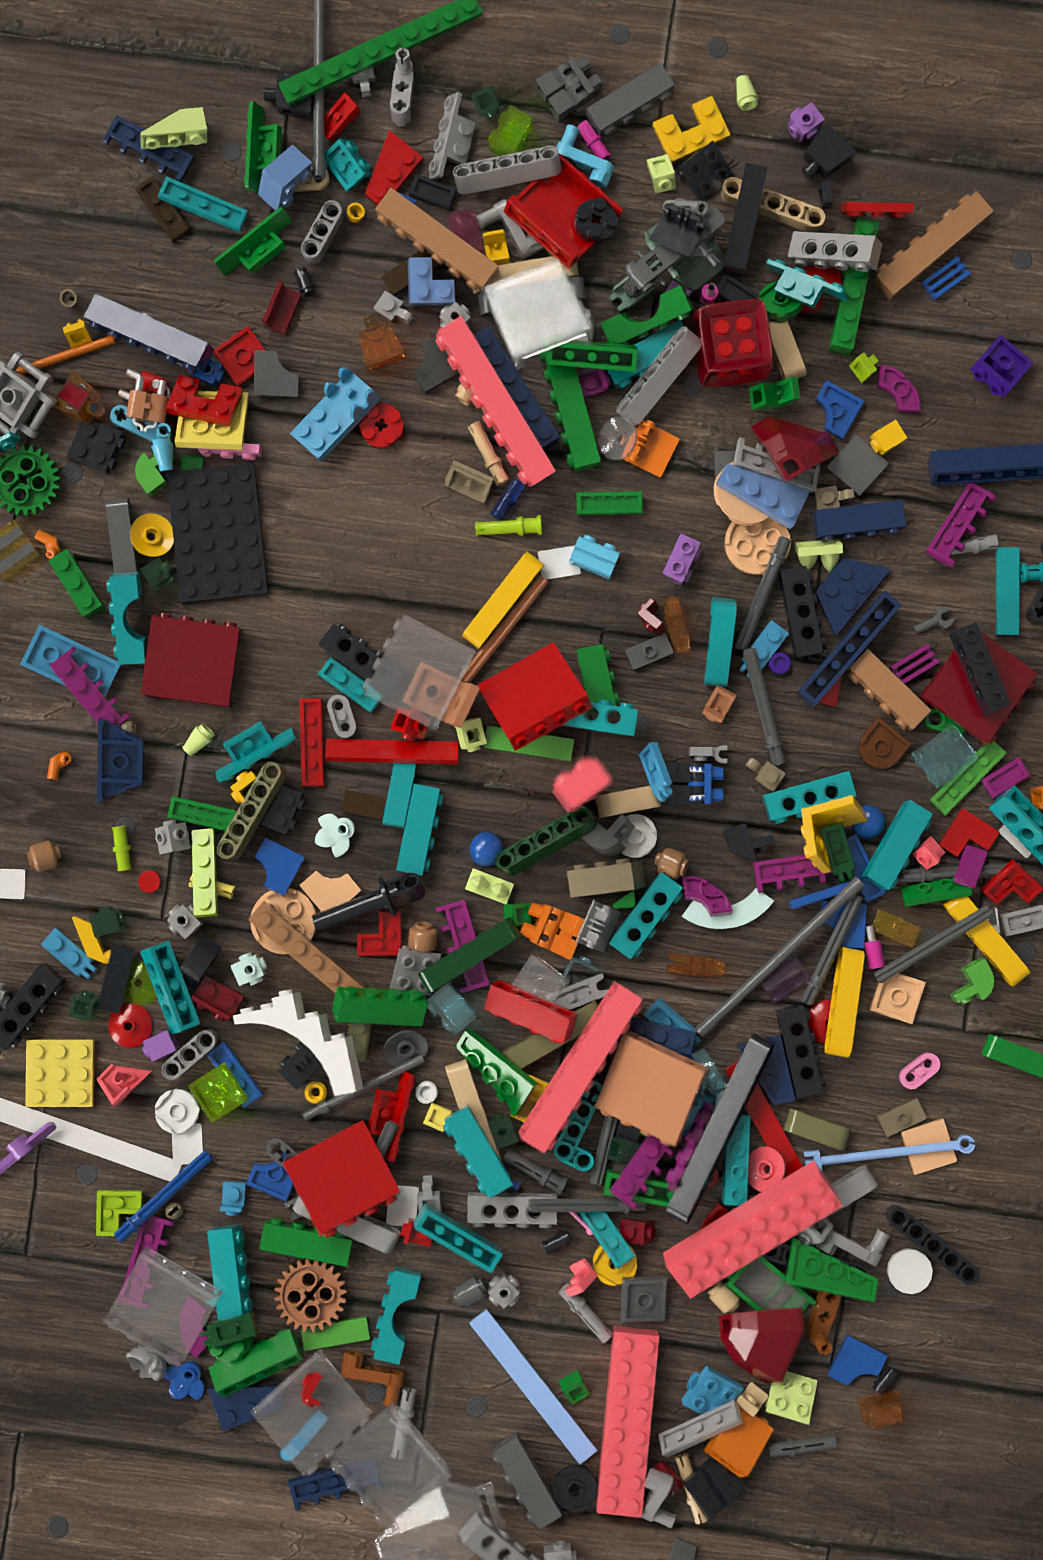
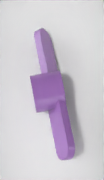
[0,1122,56,1174]

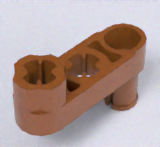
[806,1290,841,1355]
[340,1351,405,1408]

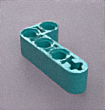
[704,597,737,687]
[553,1079,602,1171]

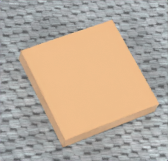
[869,973,926,1024]
[900,1118,957,1175]

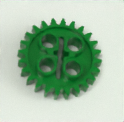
[0,445,62,517]

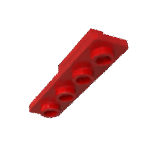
[368,1071,415,1162]

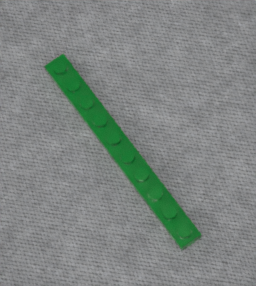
[279,0,483,105]

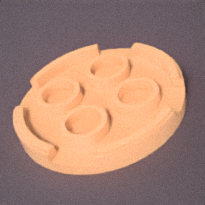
[714,462,769,526]
[724,517,791,575]
[250,888,316,954]

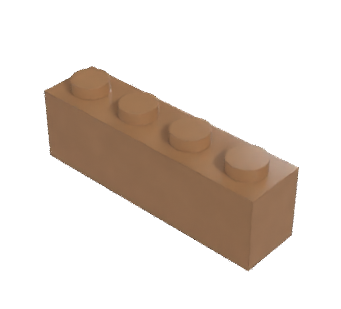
[847,649,931,731]

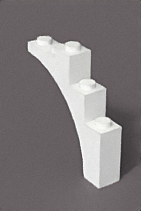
[233,989,363,1096]

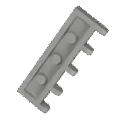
[733,437,820,493]

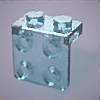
[911,725,978,788]

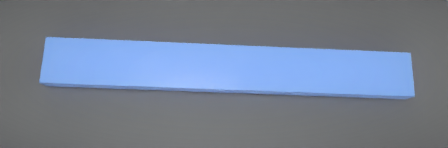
[469,1308,597,1464]

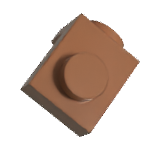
[702,685,736,723]

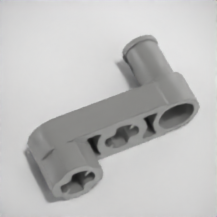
[390,48,414,127]
[476,199,543,259]
[815,1229,890,1266]
[641,1468,676,1528]

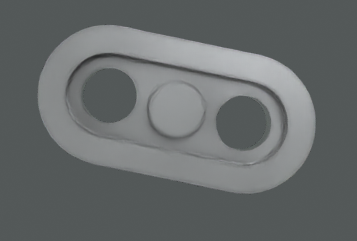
[327,695,357,738]

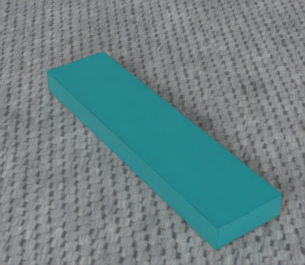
[158,176,248,233]
[995,547,1019,636]

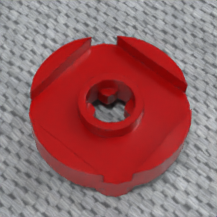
[360,403,404,448]

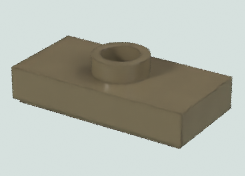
[876,1098,927,1137]

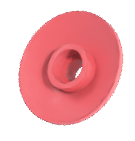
[748,1147,785,1192]

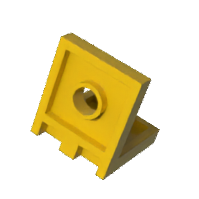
[801,795,867,874]

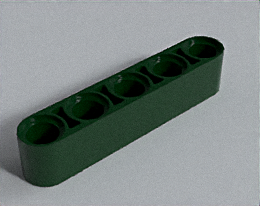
[495,807,597,876]
[417,917,522,993]

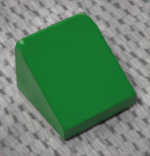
[612,890,635,909]
[503,903,532,926]
[559,1370,591,1405]

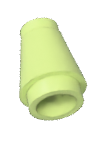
[736,75,759,111]
[182,723,215,756]

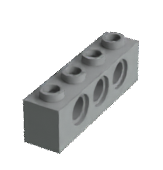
[787,231,882,272]
[467,1192,557,1228]
[458,1512,540,1560]

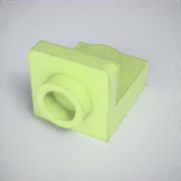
[647,154,676,193]

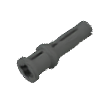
[502,1148,568,1196]

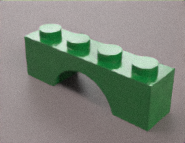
[601,284,694,345]

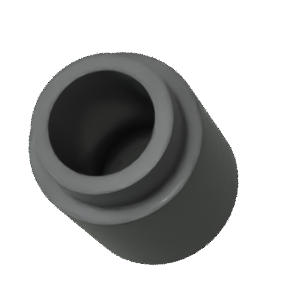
[452,1276,487,1308]

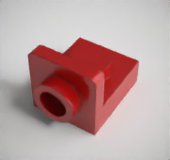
[401,1218,432,1247]

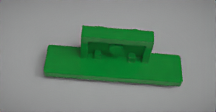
[244,101,282,194]
[214,207,292,276]

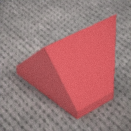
[96,1063,152,1107]

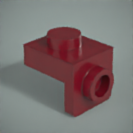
[637,598,666,637]
[620,1218,656,1245]

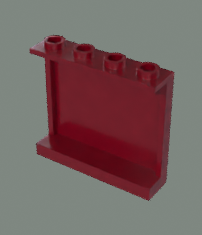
[141,613,242,708]
[919,631,1037,746]

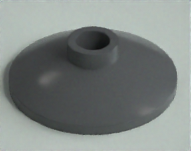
[384,1030,428,1067]

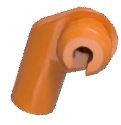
[35,529,61,559]
[47,751,72,780]

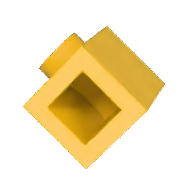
[870,420,907,456]

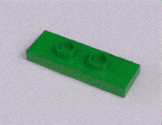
[576,491,643,515]
[167,796,237,831]
[901,878,972,907]

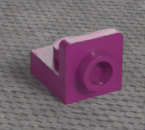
[578,369,611,398]

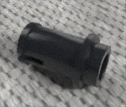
[293,267,316,297]
[542,1230,572,1255]
[872,1366,899,1396]

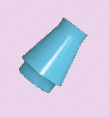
[151,438,173,471]

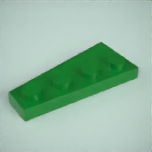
[456,1028,537,1117]
[785,1238,878,1302]

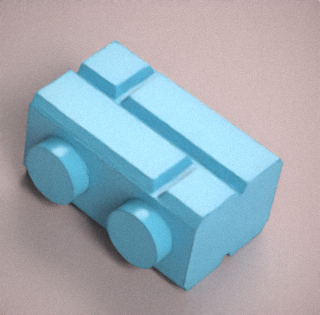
[569,535,620,579]

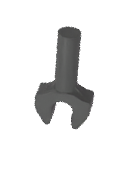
[913,607,955,634]

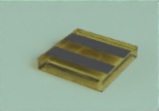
[0,519,41,581]

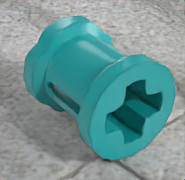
[1019,562,1043,583]

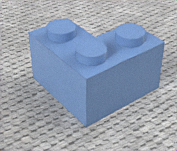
[258,145,312,210]
[408,257,455,306]

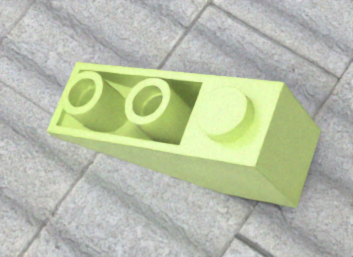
[141,107,207,149]

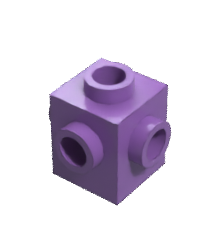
[788,102,825,142]

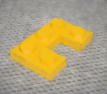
[652,96,730,164]

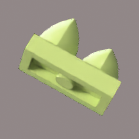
[795,539,843,573]
[465,868,514,904]

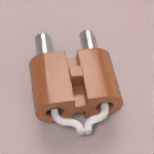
[126,376,169,432]

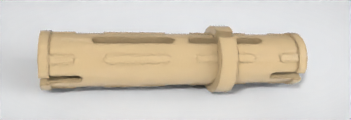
[468,421,509,486]
[675,1453,708,1524]

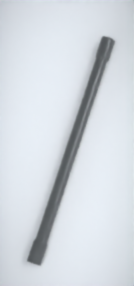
[312,0,325,180]
[695,877,865,1038]

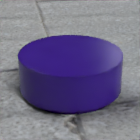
[768,652,791,675]

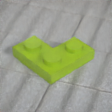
[96,1190,143,1236]

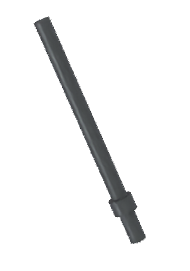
[302,1054,425,1121]

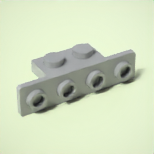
[429,92,476,180]

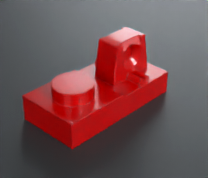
[324,93,361,142]

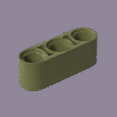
[783,1108,851,1151]

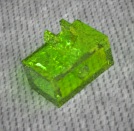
[488,105,533,156]

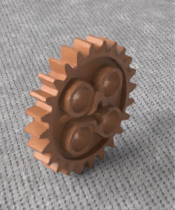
[274,1259,347,1332]

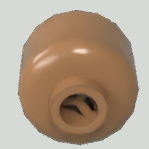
[26,840,61,872]
[654,848,689,880]
[408,922,438,953]

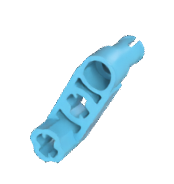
[556,125,615,188]
[110,405,171,442]

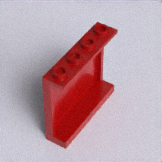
[503,154,623,269]
[477,642,593,751]
[283,1120,401,1238]

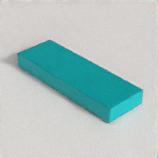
[318,657,384,713]
[382,763,416,828]
[579,1212,636,1270]

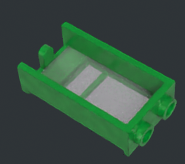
[724,1256,817,1318]

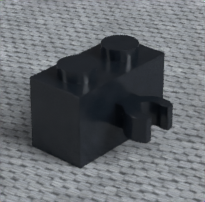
[278,1041,322,1090]

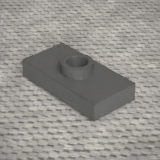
[624,633,674,670]

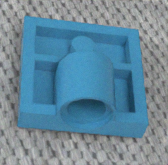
[681,1365,744,1415]

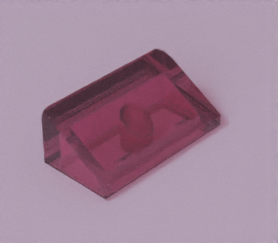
[447,209,485,253]

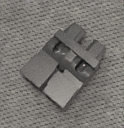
[535,57,602,123]

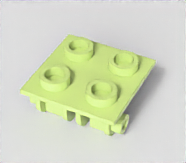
[764,1371,817,1425]

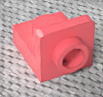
[912,836,945,870]
[565,1258,597,1297]

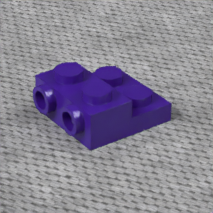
[970,334,1034,398]

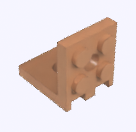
[402,662,480,728]

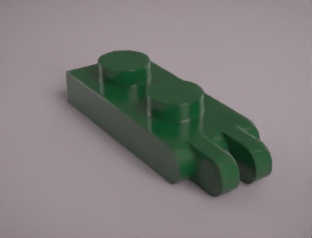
[821,822,856,883]
[200,1312,260,1348]

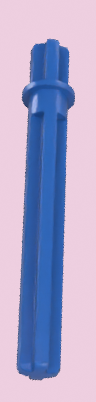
[114,1151,213,1242]

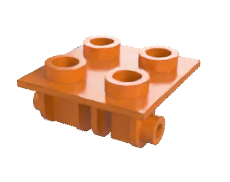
[621,420,680,478]

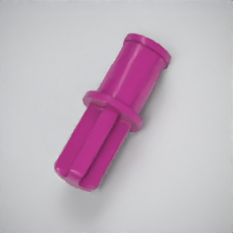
[577,121,611,161]

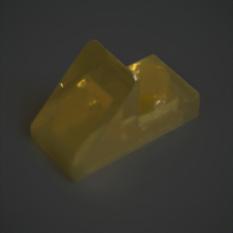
[873,910,921,948]

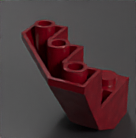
[750,416,839,483]
[718,1307,804,1384]

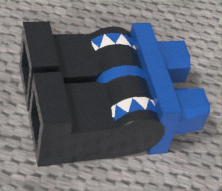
[666,762,723,805]

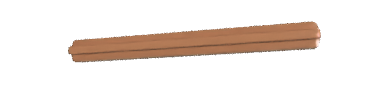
[460,575,548,683]

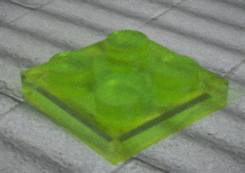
[188,1062,248,1123]

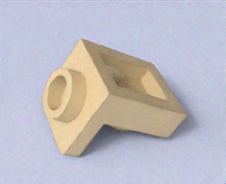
[736,1382,769,1417]

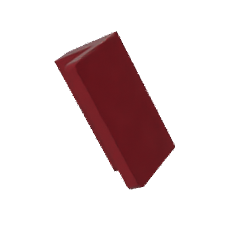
[262,281,302,336]

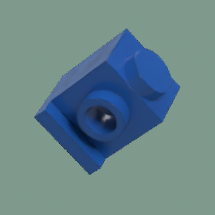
[188,359,225,388]

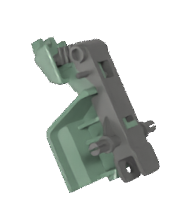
[608,203,725,313]

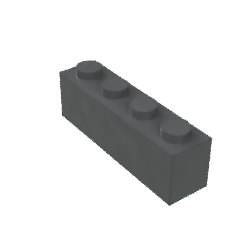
[586,63,675,137]
[492,1431,562,1530]

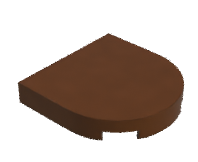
[858,716,912,770]

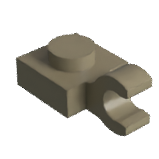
[814,486,855,510]
[745,758,786,792]

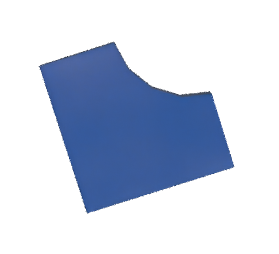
[815,380,865,440]
[255,838,305,897]
[821,901,867,948]
[246,1152,294,1202]
[827,1334,888,1386]

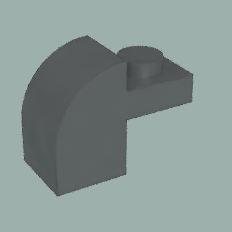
[581,814,635,856]

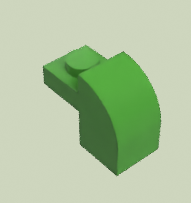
[135,453,176,498]
[950,957,994,1004]

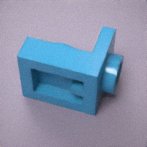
[220,1181,246,1216]

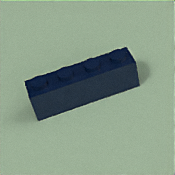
[812,500,906,542]

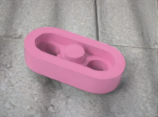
[899,1052,940,1089]

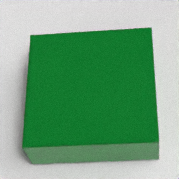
[180,455,205,471]

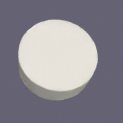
[415,1081,438,1104]

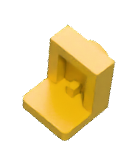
[483,229,510,265]
[230,771,257,804]

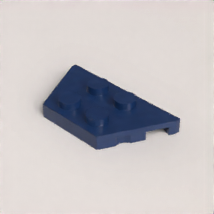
[815,558,890,636]
[97,718,144,802]

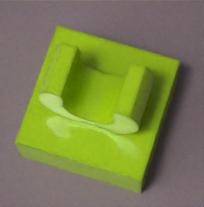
[849,353,879,383]

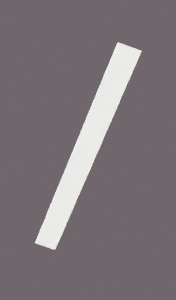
[0,1098,181,1182]

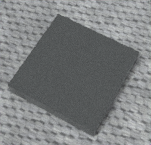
[826,434,889,497]
[620,1276,667,1323]

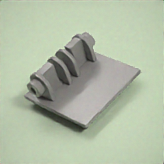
[576,900,621,953]
[390,945,441,996]

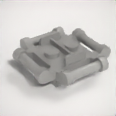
[0,352,57,439]

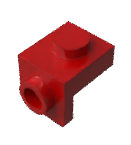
[299,1370,323,1408]

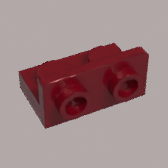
[191,974,245,1022]

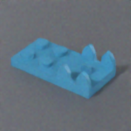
[290,367,381,462]
[20,625,120,697]

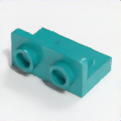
[324,139,373,192]

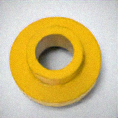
[304,1081,327,1104]

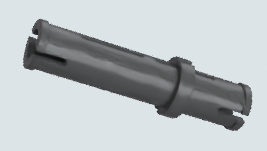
[767,1434,837,1458]

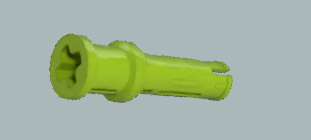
[475,515,542,536]

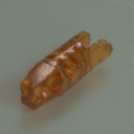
[663,596,691,653]
[667,953,725,977]

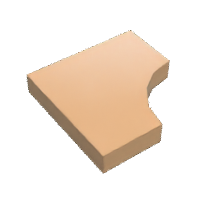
[299,871,362,911]

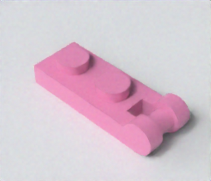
[198,443,262,460]

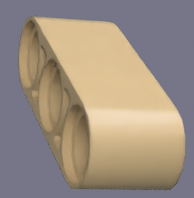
[769,320,806,380]
[594,786,661,818]

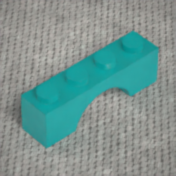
[107,572,147,665]
[371,1266,422,1365]

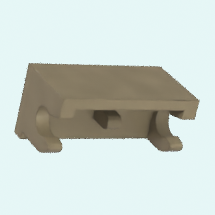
[444,460,494,504]

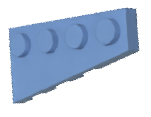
[716,464,810,529]

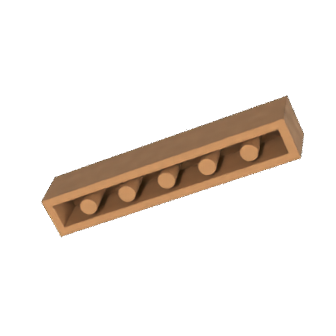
[375,188,499,292]
[873,191,994,301]
[248,901,365,993]

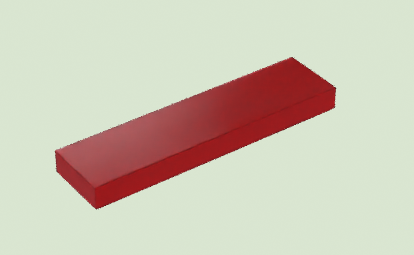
[299,698,324,787]

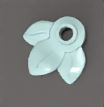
[315,814,355,857]

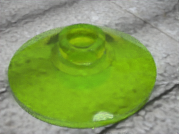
[124,960,157,1005]

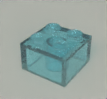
[427,981,478,1035]

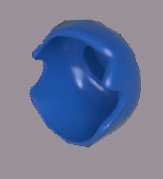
[852,805,886,839]
[469,832,503,867]

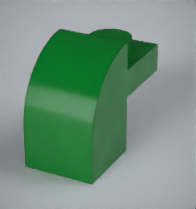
[749,377,800,410]

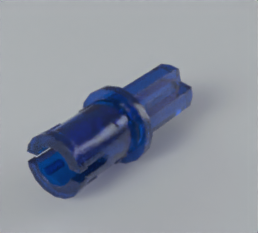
[490,479,524,521]

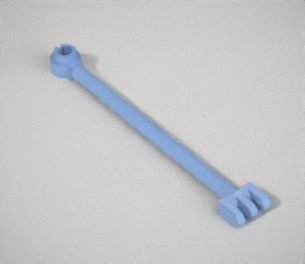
[804,1134,975,1170]

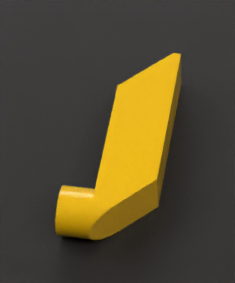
[72,916,111,964]

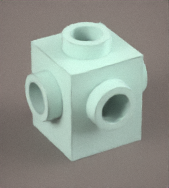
[231,952,268,986]

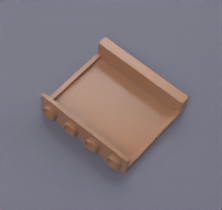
[595,1031,710,1146]

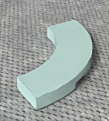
[681,888,774,929]

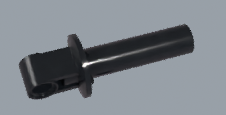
[312,872,426,934]

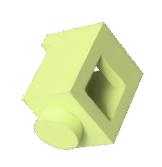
[454,718,487,752]

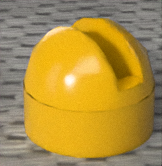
[347,203,365,223]

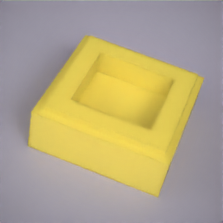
[423,1102,452,1132]

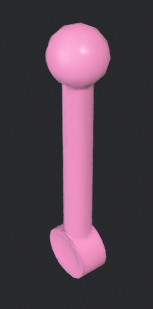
[569,1212,593,1236]

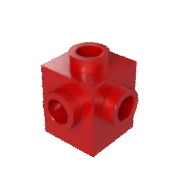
[391,708,430,741]

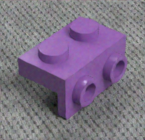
[663,534,702,586]

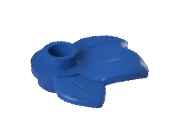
[164,1361,205,1400]

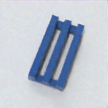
[921,256,971,301]

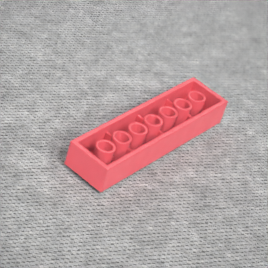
[435,316,555,487]
[552,757,611,813]
[518,981,642,1153]
[663,1160,843,1299]
[596,1326,659,1517]

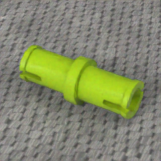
[112,825,132,871]

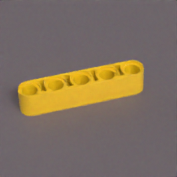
[462,551,545,649]
[943,896,1030,987]
[825,947,864,1058]

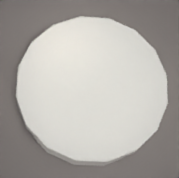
[621,814,657,858]
[155,1089,200,1133]
[887,1248,933,1294]

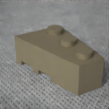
[567,858,646,898]

